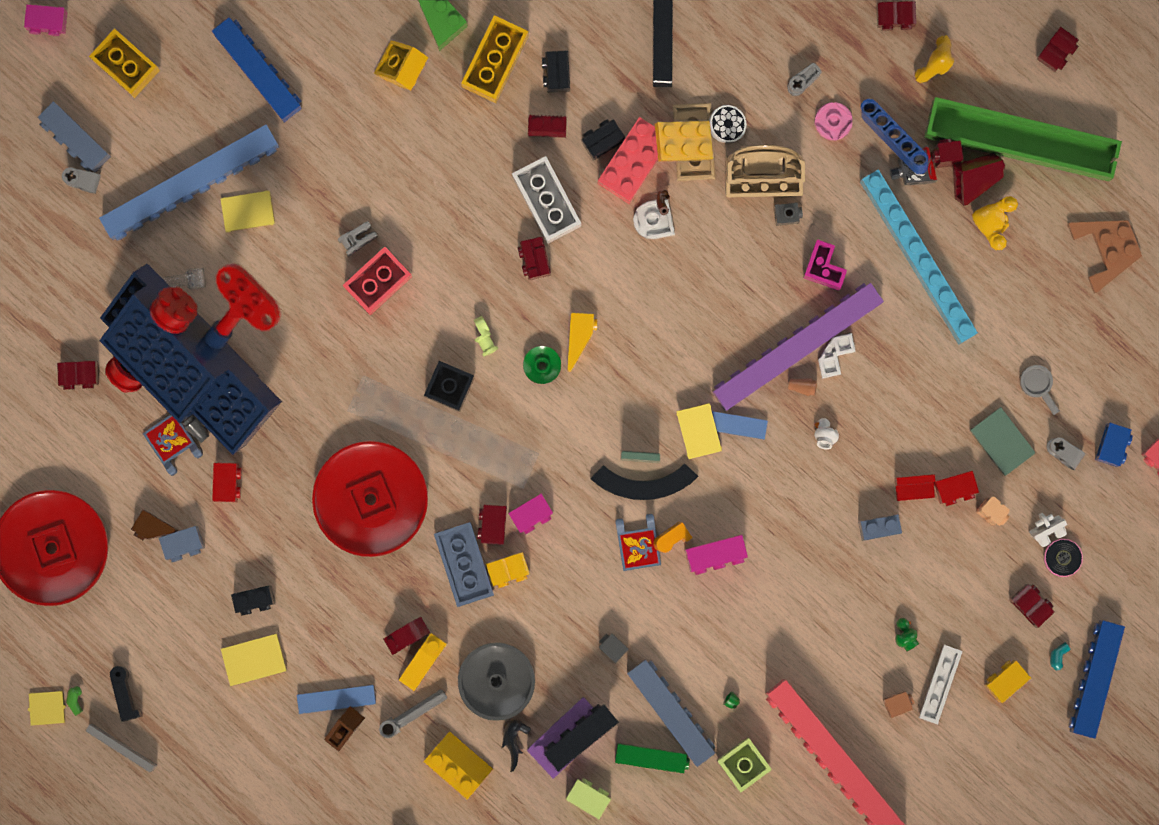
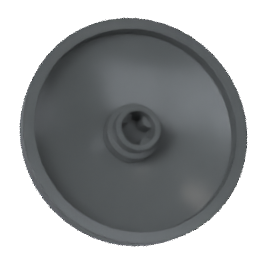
[458,643,535,721]

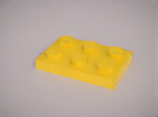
[655,121,713,162]

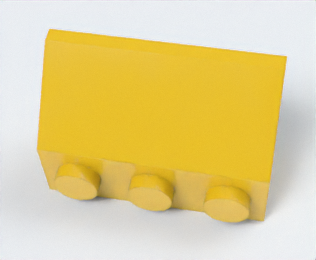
[423,731,493,800]

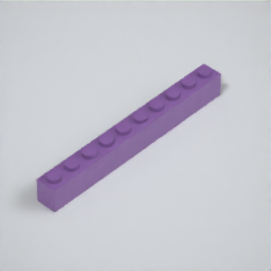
[713,283,884,412]

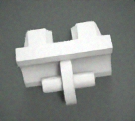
[1029,513,1067,547]

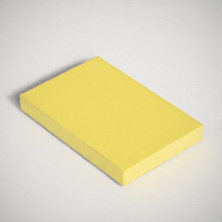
[221,634,287,686]

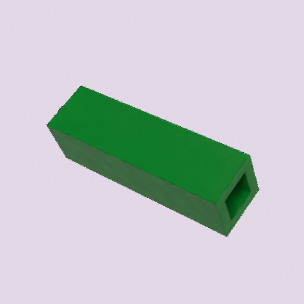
[615,743,690,774]

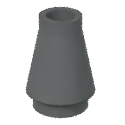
[182,415,210,443]

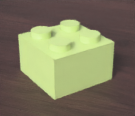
[717,737,772,793]

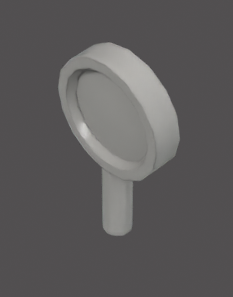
[1020,365,1060,415]

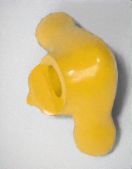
[915,35,954,83]
[972,196,1018,250]

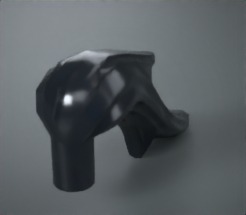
[501,720,531,772]

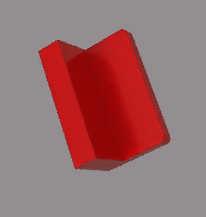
[894,474,936,501]

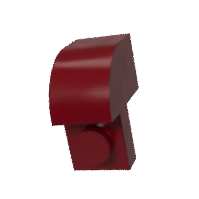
[383,616,430,655]

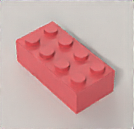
[598,117,658,204]

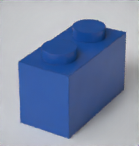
[1095,423,1133,467]

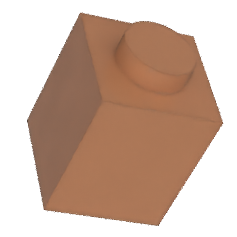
[883,691,915,718]

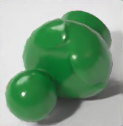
[895,618,919,652]

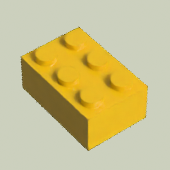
[89,28,160,98]

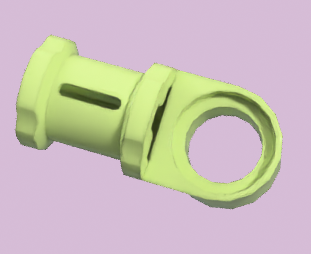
[474,316,499,357]

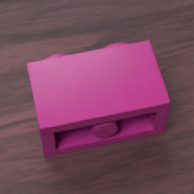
[24,4,68,36]
[508,494,553,535]

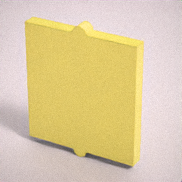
[28,691,66,725]

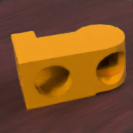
[654,522,693,553]

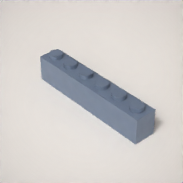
[627,659,716,767]

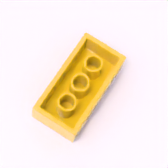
[461,15,529,103]

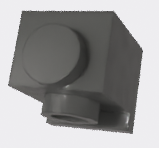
[774,203,803,226]

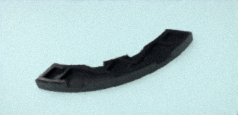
[590,463,699,500]

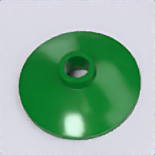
[523,346,561,384]

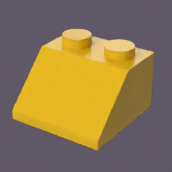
[374,40,428,91]

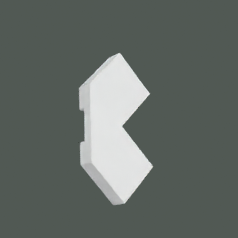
[818,333,856,379]

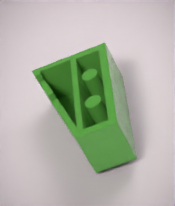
[418,0,468,51]

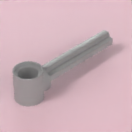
[379,689,447,738]

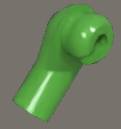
[66,686,83,716]

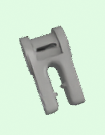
[787,63,822,96]
[338,221,378,256]

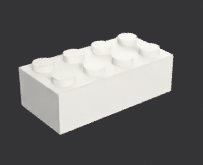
[512,156,581,244]

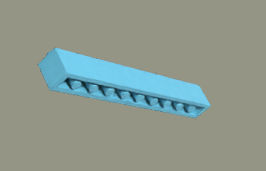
[860,169,978,345]

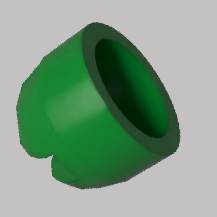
[723,692,740,709]

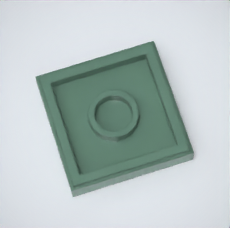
[621,451,660,463]

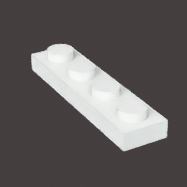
[918,645,963,724]

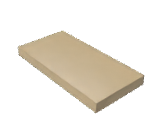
[673,103,715,181]

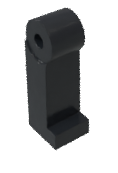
[110,666,143,722]

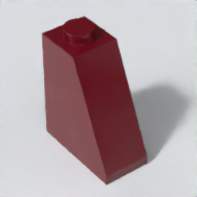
[953,153,1005,206]

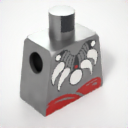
[889,145,937,186]

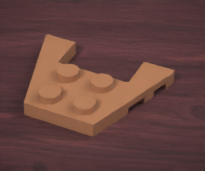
[1067,220,1142,293]

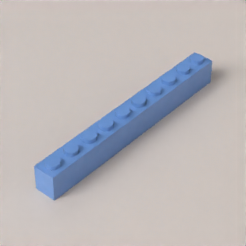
[99,125,279,241]

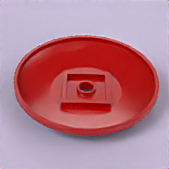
[312,441,428,557]
[0,490,108,606]

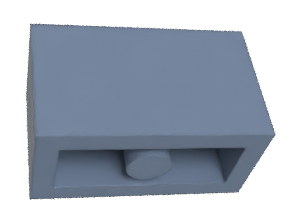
[858,514,902,541]
[159,526,205,563]

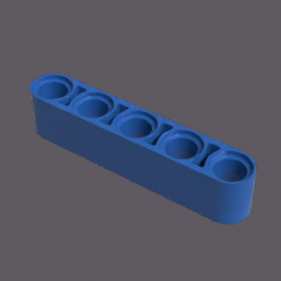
[861,99,928,174]

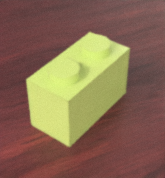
[566,778,611,819]

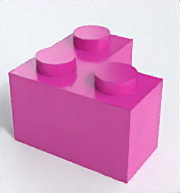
[803,239,847,291]

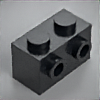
[231,585,275,616]

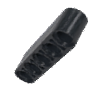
[653,0,673,87]

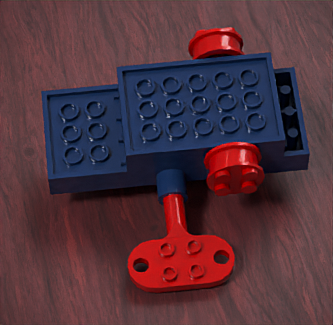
[99,263,282,455]

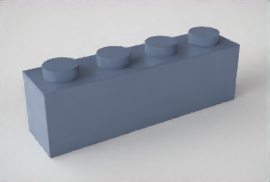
[37,101,111,173]

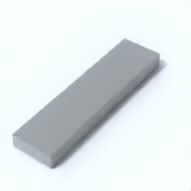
[86,724,157,772]

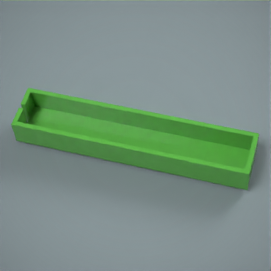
[924,97,1122,182]

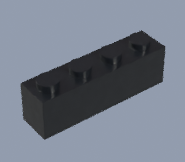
[543,703,619,772]

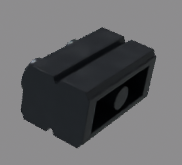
[542,51,570,93]
[581,119,625,161]

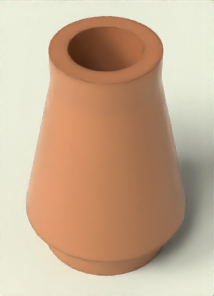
[788,378,817,397]

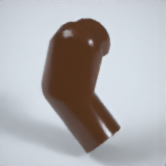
[657,190,670,215]

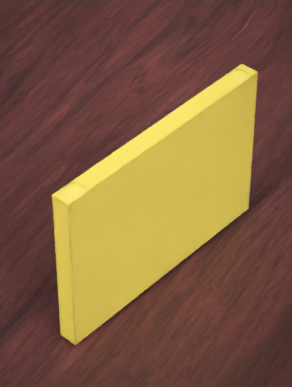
[220,190,275,232]
[676,403,722,459]

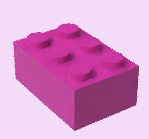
[684,535,748,575]

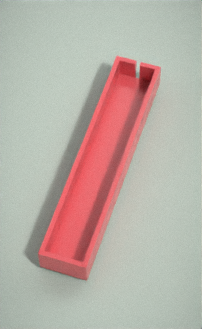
[765,679,904,825]

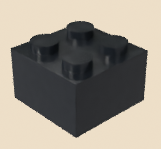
[424,361,475,412]

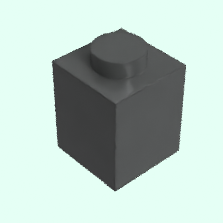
[599,633,629,663]

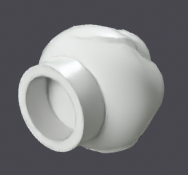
[814,418,839,449]

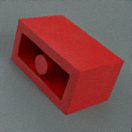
[212,463,242,503]
[934,471,979,506]

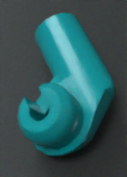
[1050,642,1071,671]

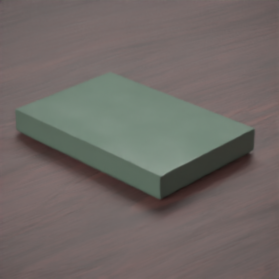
[970,407,1036,476]

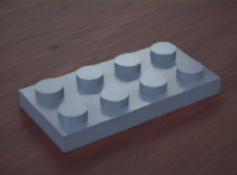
[434,522,494,607]

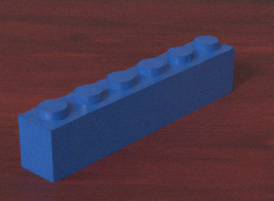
[212,17,302,123]
[1068,620,1125,739]

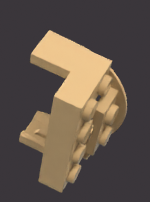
[725,145,805,197]

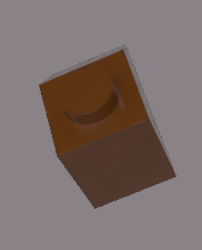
[131,510,178,541]
[324,706,365,752]

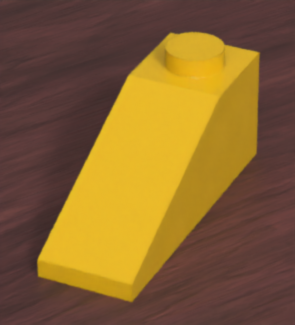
[567,313,597,372]
[399,633,447,691]

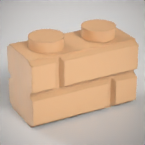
[976,497,1010,526]

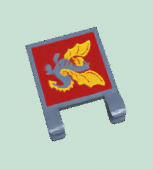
[143,415,203,476]
[615,514,661,571]

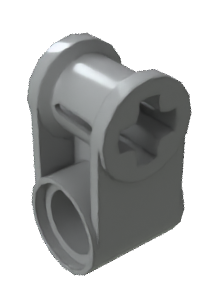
[62,167,101,194]
[1047,437,1085,470]

